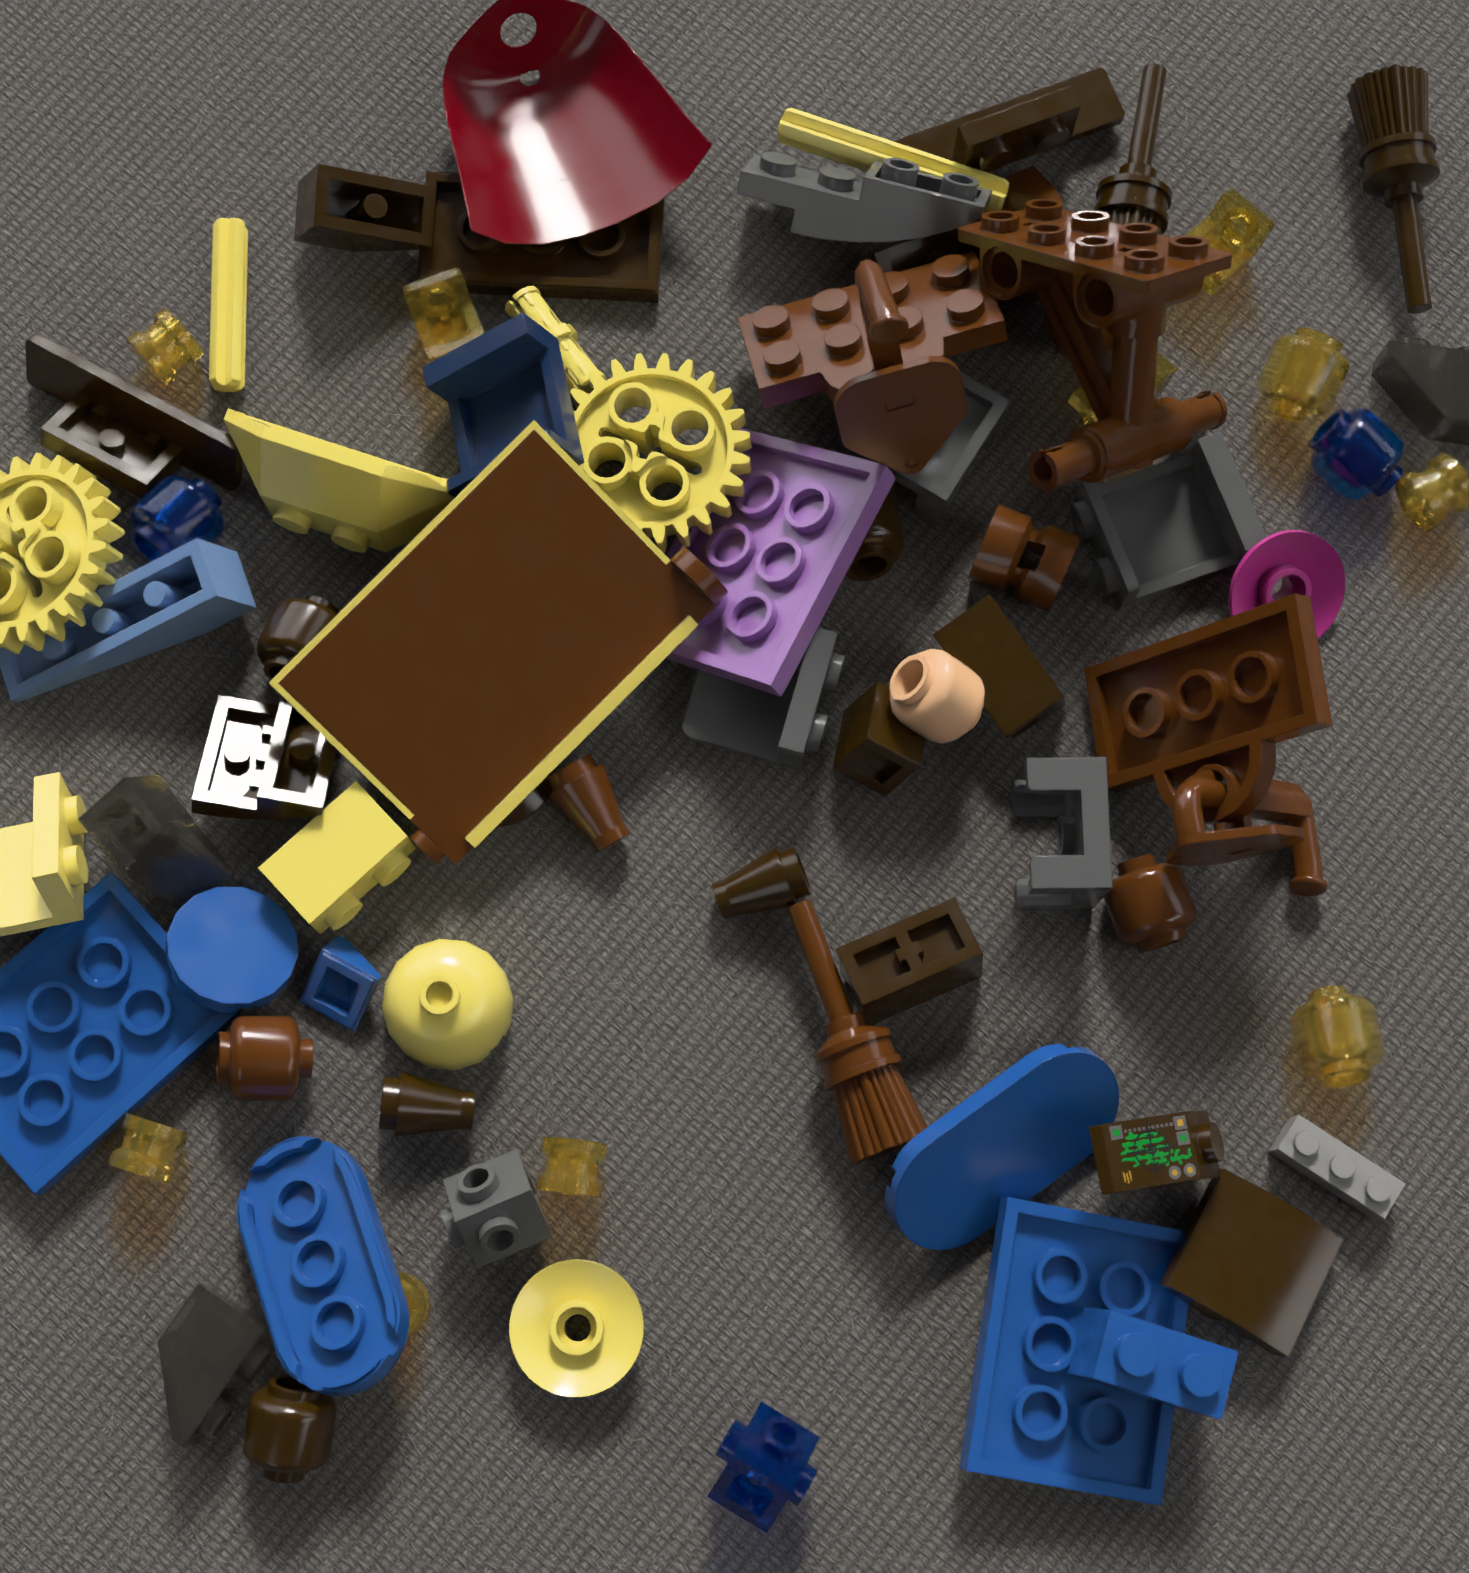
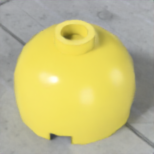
[382,939,514,1070]

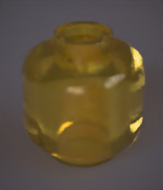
[1257,327,1350,424]
[1291,986,1384,1088]

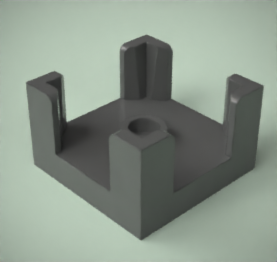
[837,371,1010,526]
[1011,757,1112,911]

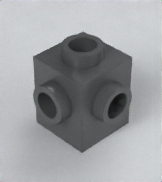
[440,1149,552,1268]

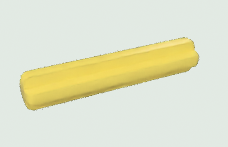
[209,218,248,392]

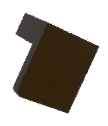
[833,680,925,797]

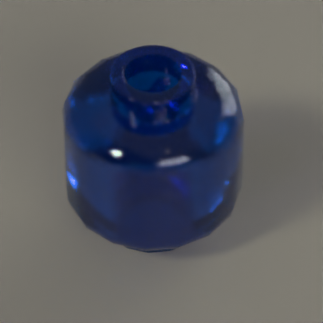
[1308,408,1404,500]
[130,475,224,562]

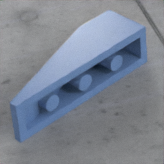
[0,538,257,702]

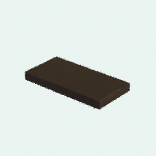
[417,171,665,303]

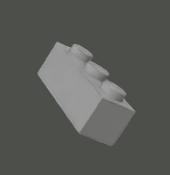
[1268,1114,1406,1220]

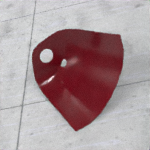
[442,0,712,245]

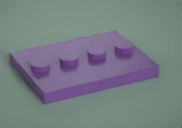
[665,428,896,697]

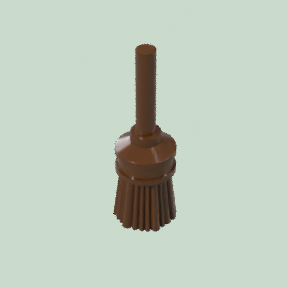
[787,900,928,1165]

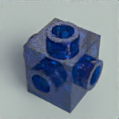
[707,1401,820,1533]

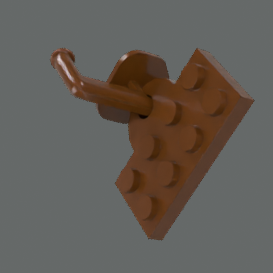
[738,251,1008,474]
[1084,593,1333,896]

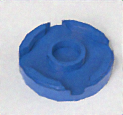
[165,887,298,1013]

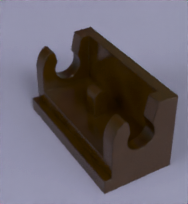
[933,594,1066,739]
[836,897,983,1025]

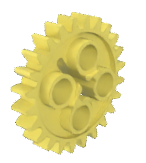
[570,353,752,553]
[0,453,125,654]

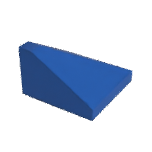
[299,936,382,1032]

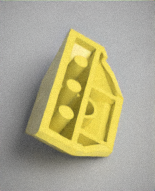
[224,408,454,553]

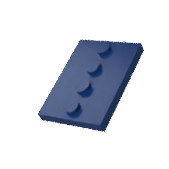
[0,872,242,1195]
[959,1197,1188,1506]

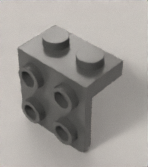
[682,628,845,771]

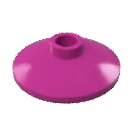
[1228,530,1346,639]

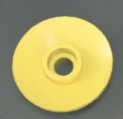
[509,1259,644,1397]

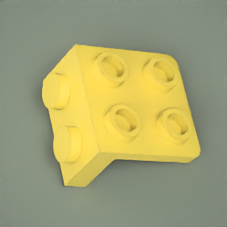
[0,772,89,937]

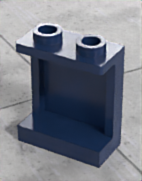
[422,312,585,498]

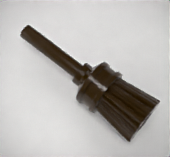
[1093,64,1173,235]
[1347,64,1440,314]

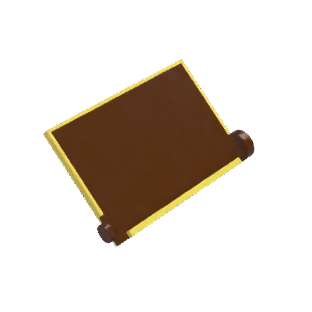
[269,420,728,864]

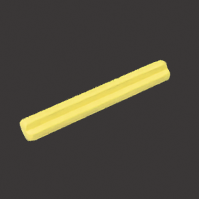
[777,108,1009,212]

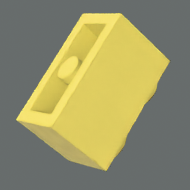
[258,781,416,935]

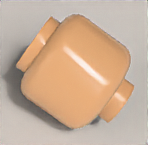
[889,649,985,744]

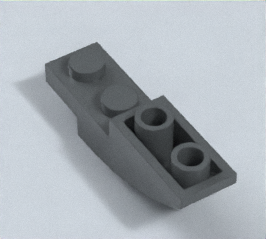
[737,152,992,242]

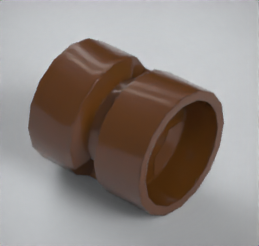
[968,504,1081,612]

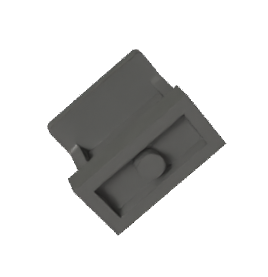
[1070,431,1267,611]

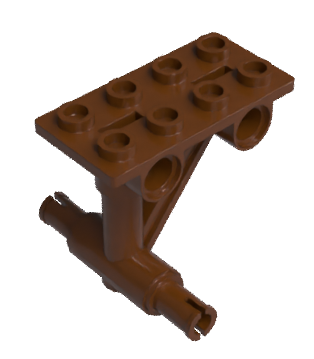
[958,198,1232,492]

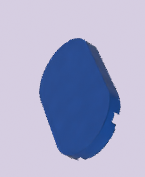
[884,1043,1119,1250]
[237,1136,409,1396]

